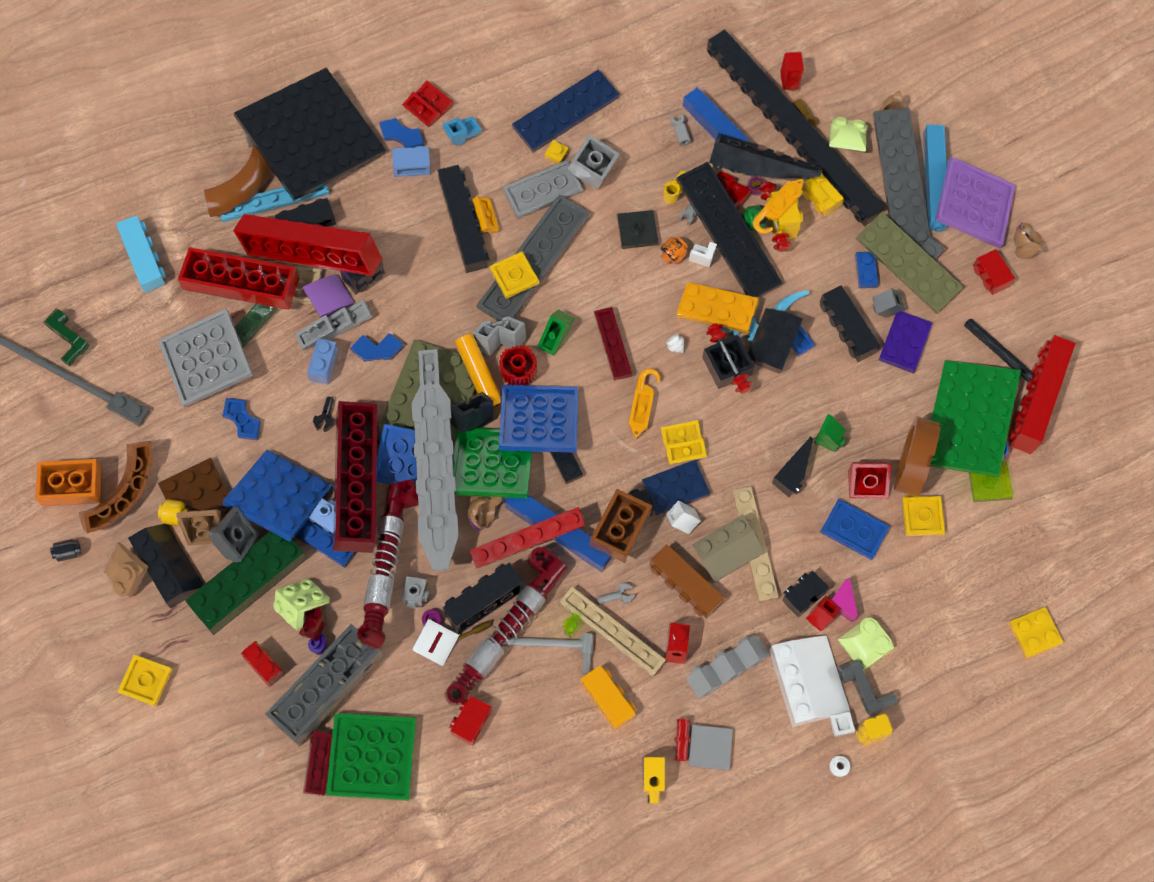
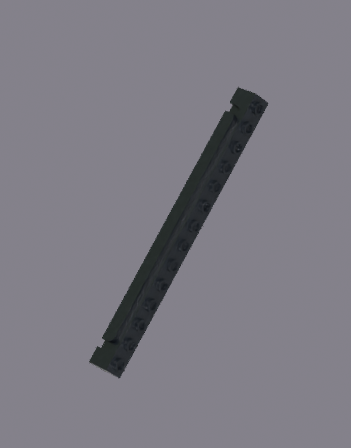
[707,29,884,227]

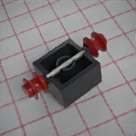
[702,323,755,394]

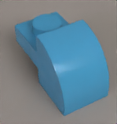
[443,116,482,145]

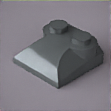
[209,506,259,563]

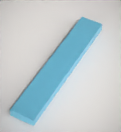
[221,184,330,223]

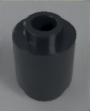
[50,539,82,562]

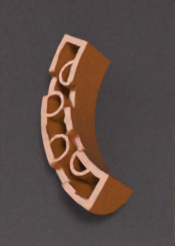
[204,144,271,217]
[79,441,152,533]

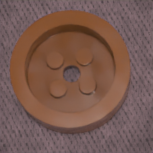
[893,416,940,497]

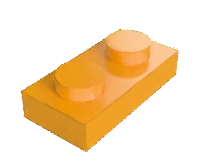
[472,196,500,233]

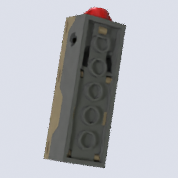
[265,624,383,747]

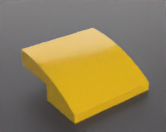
[660,420,707,465]

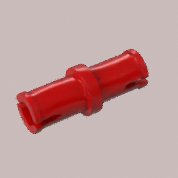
[674,719,690,761]

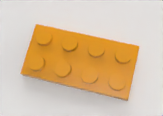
[676,282,759,334]

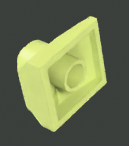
[829,117,868,152]
[838,616,894,671]

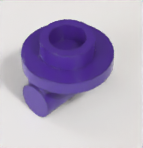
[308,634,327,656]

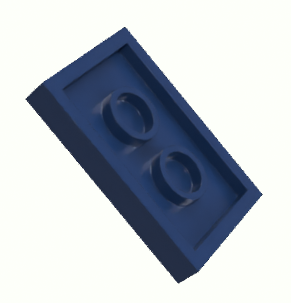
[642,460,710,516]

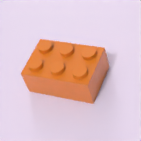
[35,459,102,506]

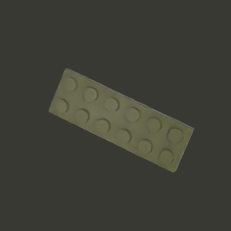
[856,212,963,314]

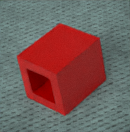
[806,596,841,632]

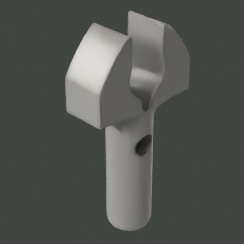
[597,583,635,605]

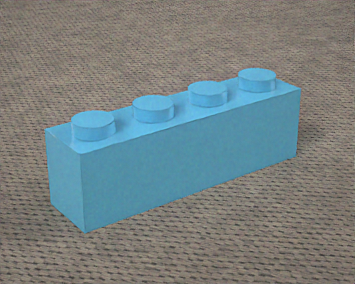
[116,215,166,293]

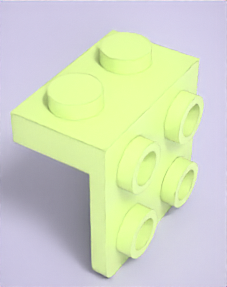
[273,579,330,630]

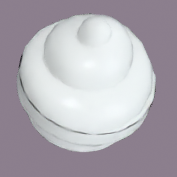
[666,334,685,353]

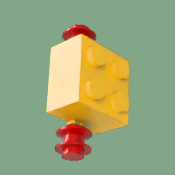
[759,182,803,252]

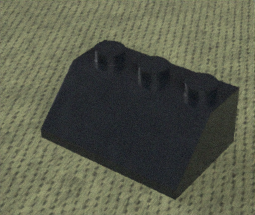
[748,308,803,374]

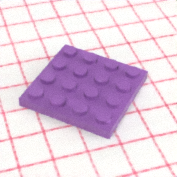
[935,157,1015,248]

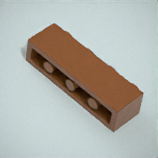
[649,544,724,619]

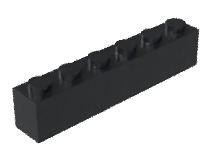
[437,164,490,273]

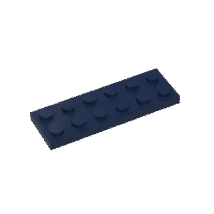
[512,69,619,153]

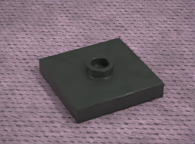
[617,210,658,249]

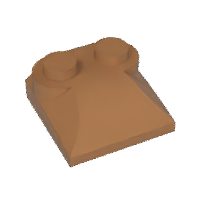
[104,542,148,598]

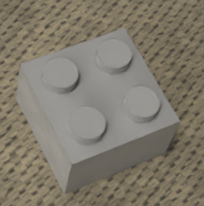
[567,134,620,190]

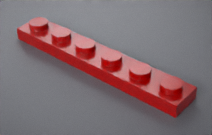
[469,507,586,569]

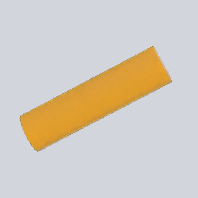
[454,333,502,407]

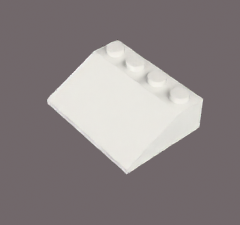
[769,635,850,727]

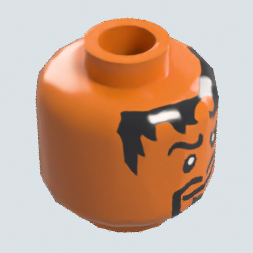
[661,237,688,264]

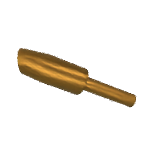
[457,620,492,641]

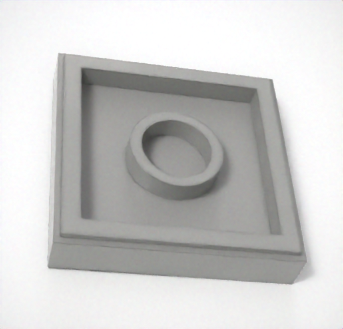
[688,725,733,771]

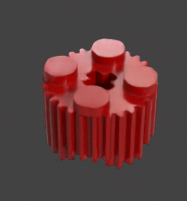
[499,345,537,385]

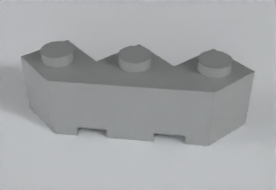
[686,635,770,699]

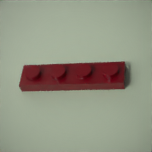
[594,307,632,381]

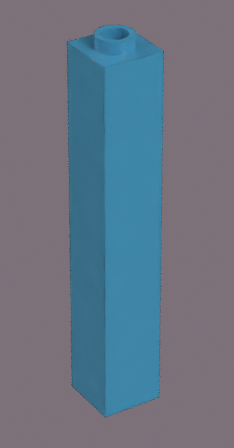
[923,125,947,232]

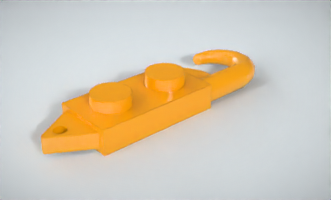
[753,179,803,234]
[628,368,661,439]

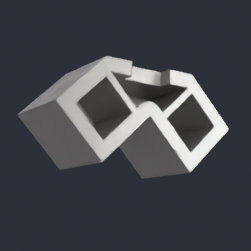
[473,317,527,356]

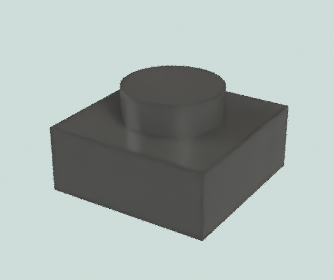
[921,236,945,260]

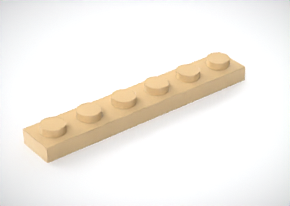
[732,487,778,603]
[559,587,666,676]

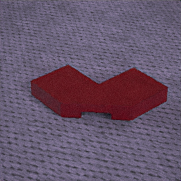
[299,606,326,641]

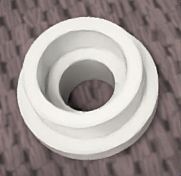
[829,756,850,777]

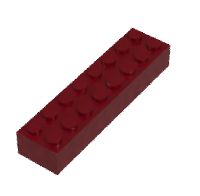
[333,401,377,553]

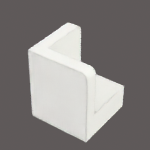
[689,242,717,268]
[666,501,701,534]

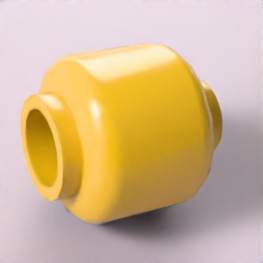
[158,499,189,526]

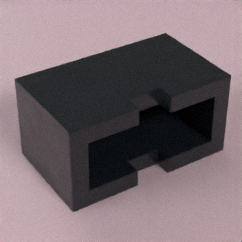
[451,392,493,433]
[782,571,829,618]

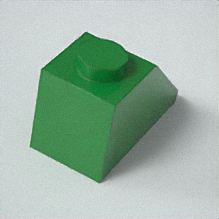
[537,309,575,355]
[814,414,846,452]

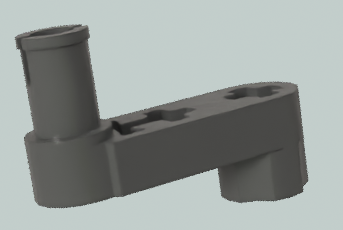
[838,660,897,716]

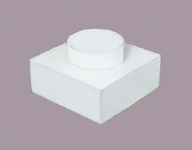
[829,712,855,737]

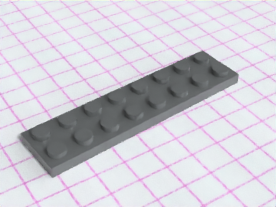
[873,108,930,247]
[477,194,590,321]

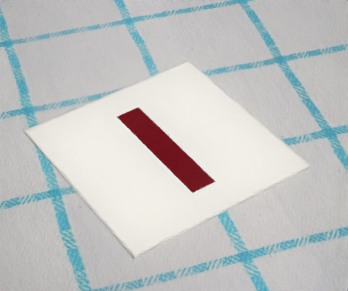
[412,619,459,666]

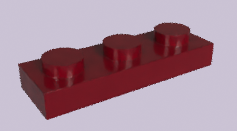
[303,731,332,796]

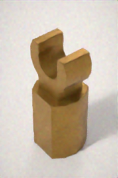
[792,98,818,126]

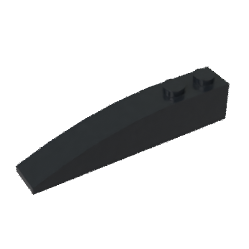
[709,133,822,178]

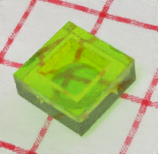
[562,613,580,638]

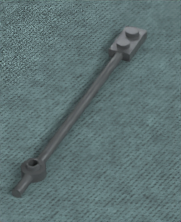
[0,336,150,427]

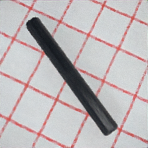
[964,319,1034,382]

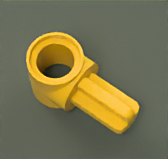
[663,171,686,204]

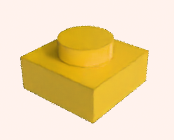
[544,140,569,164]

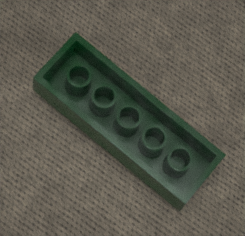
[185,531,307,635]

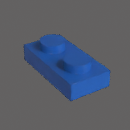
[855,252,878,289]

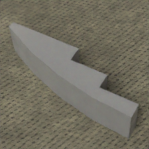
[295,300,373,350]

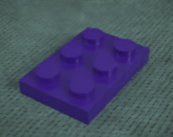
[878,311,932,374]

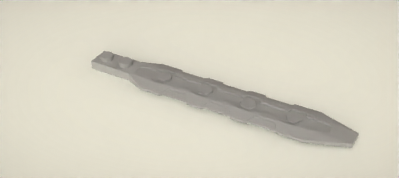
[412,349,459,571]

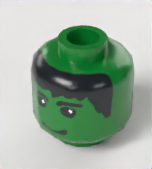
[742,205,770,230]

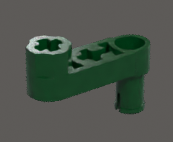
[43,308,90,367]

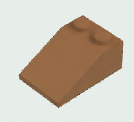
[176,510,226,545]

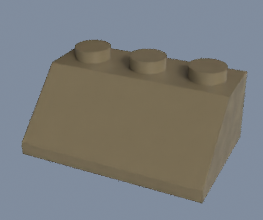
[692,515,765,582]

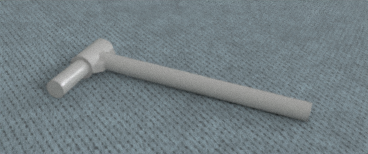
[490,633,593,675]

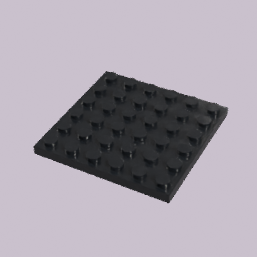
[234,67,386,201]

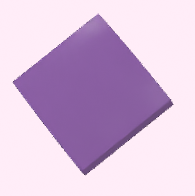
[302,274,355,318]

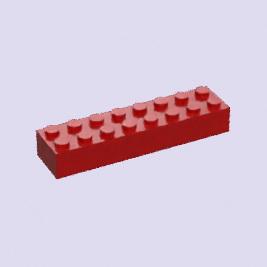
[233,214,382,276]

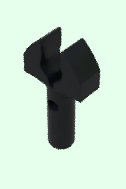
[313,397,334,432]

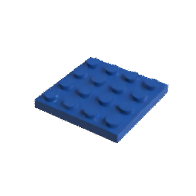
[499,385,578,453]
[223,450,333,542]

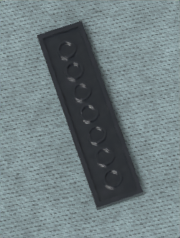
[676,162,783,298]

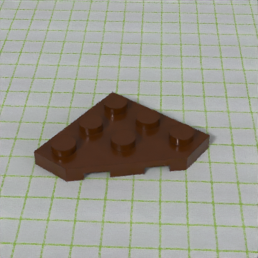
[158,458,231,514]

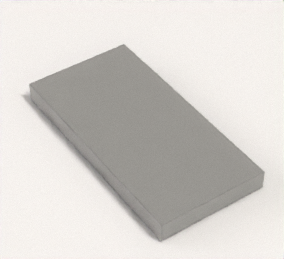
[502,160,583,219]

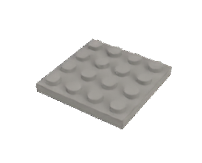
[158,309,254,407]

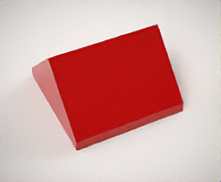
[848,462,892,499]

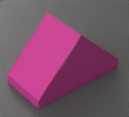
[832,578,858,622]

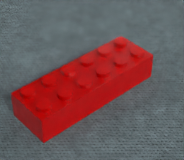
[177,247,300,310]
[1009,335,1076,454]

